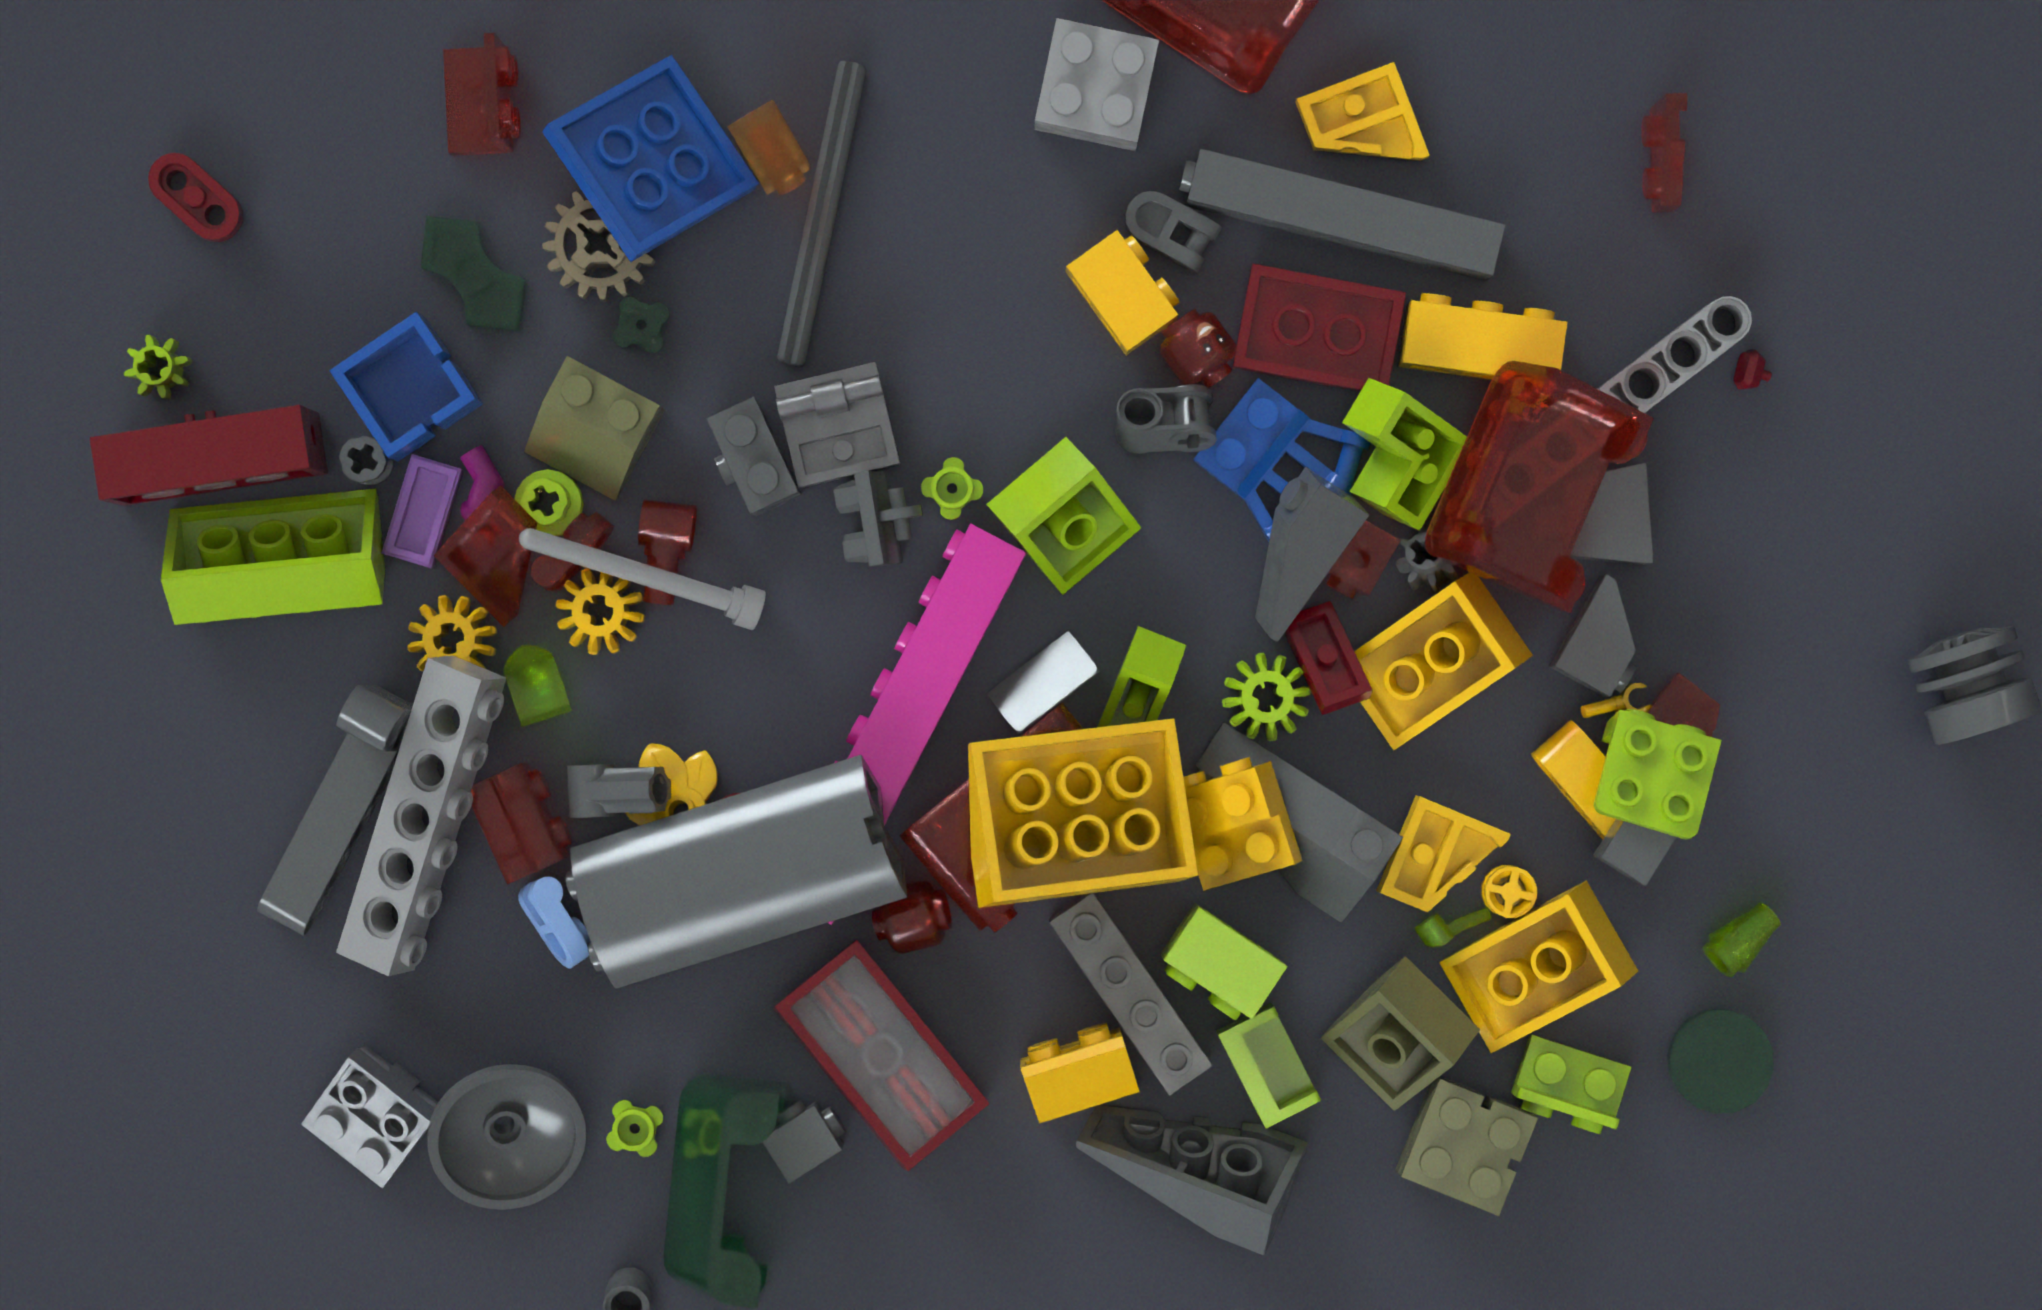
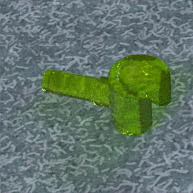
[1415,907,1491,947]

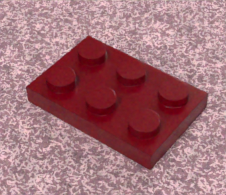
[1232,263,1406,392]

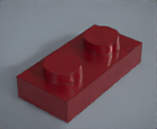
[1284,601,1372,715]

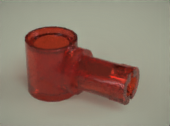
[638,499,697,605]

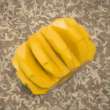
[556,568,645,655]
[408,595,497,671]

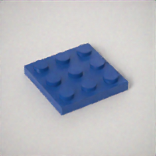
[542,55,759,262]

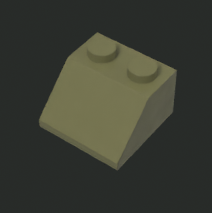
[524,356,665,501]
[1321,956,1480,1111]

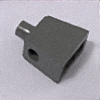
[1529,463,1654,565]

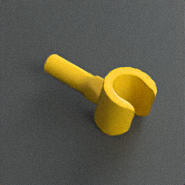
[1581,683,1651,718]

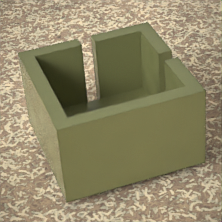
[1395,1076,1538,1216]

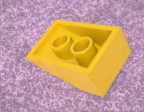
[1354,570,1533,751]
[1439,880,1639,1053]

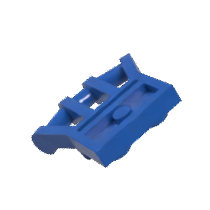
[1193,378,1371,542]

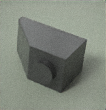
[1548,574,1636,697]

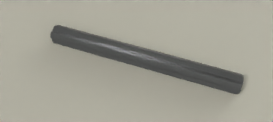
[777,61,866,367]

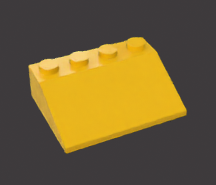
[968,718,1198,908]

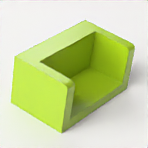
[1216,1003,1321,1129]

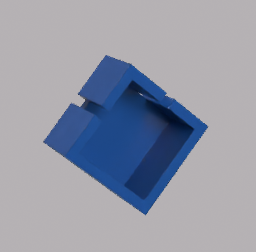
[329,311,484,462]

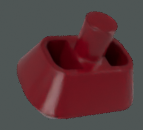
[1733,349,1772,389]

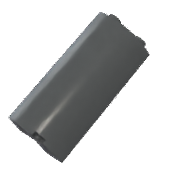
[565,755,907,989]

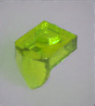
[503,645,572,727]

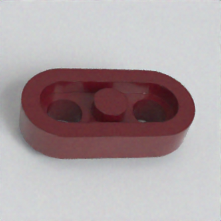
[148,153,243,242]

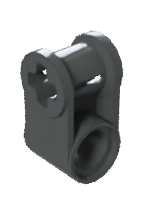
[1115,384,1217,454]

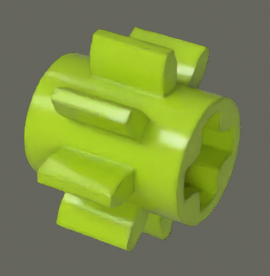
[124,334,193,400]

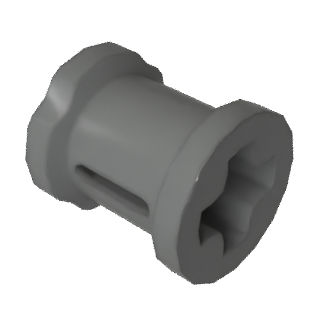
[339,436,394,485]

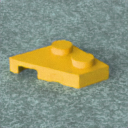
[1295,62,1430,161]
[1376,795,1511,913]

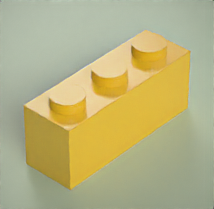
[1398,293,1568,388]

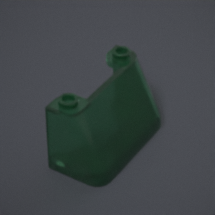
[663,1075,787,1309]

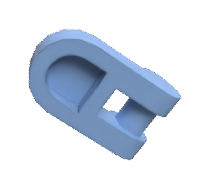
[518,877,591,969]

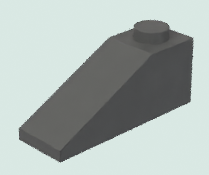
[1255,467,1369,642]

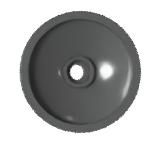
[427,1064,586,1210]

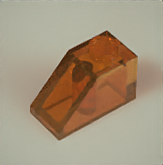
[727,99,811,196]

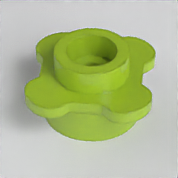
[921,457,983,520]
[606,1100,663,1157]

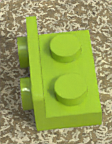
[1511,1034,1632,1134]

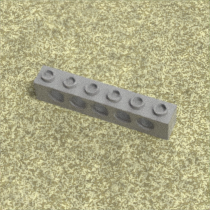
[336,656,506,976]

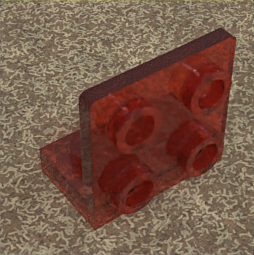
[443,32,521,156]

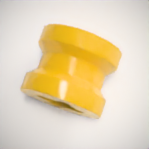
[1481,865,1537,918]

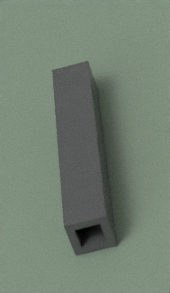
[1179,149,1505,281]

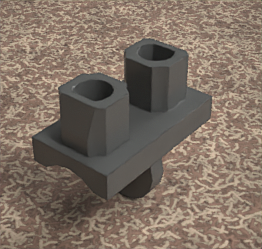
[834,470,923,566]

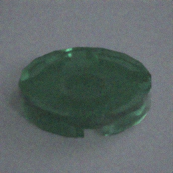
[1667,1009,1774,1114]

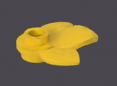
[625,743,718,826]

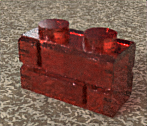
[471,762,573,885]

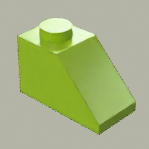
[1097,626,1187,727]

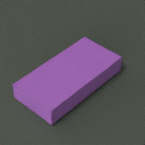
[381,454,464,569]

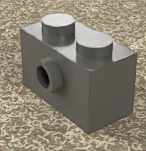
[706,397,801,517]

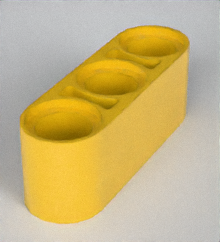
[1531,720,1616,840]

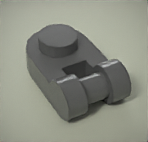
[1125,191,1222,274]

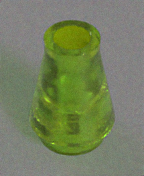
[1703,902,1781,978]

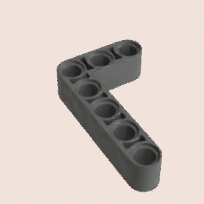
[257,684,413,936]

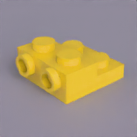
[1183,757,1303,891]

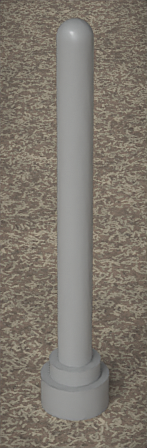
[519,528,766,630]

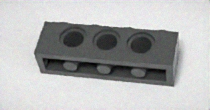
[1049,893,1213,1096]

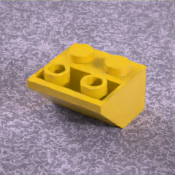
[1020,1022,1140,1124]

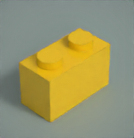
[1066,230,1180,356]

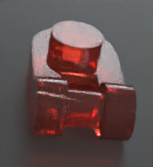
[531,512,614,592]

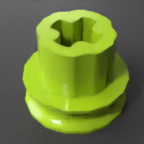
[514,469,584,536]

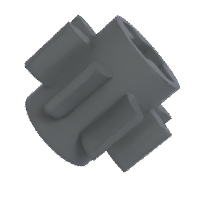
[1395,526,1463,594]

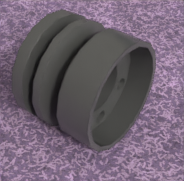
[1906,626,2042,745]

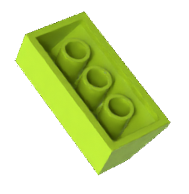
[160,489,385,625]

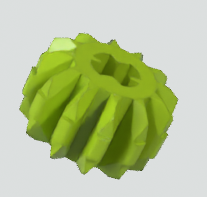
[1222,653,1311,741]

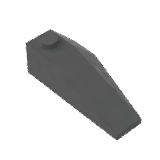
[1195,722,1403,923]
[1076,1105,1308,1255]

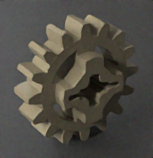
[542,191,656,302]

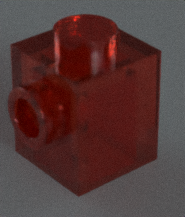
[1326,521,1401,600]

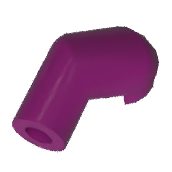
[460,445,505,526]

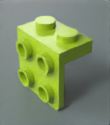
[1594,709,1722,839]

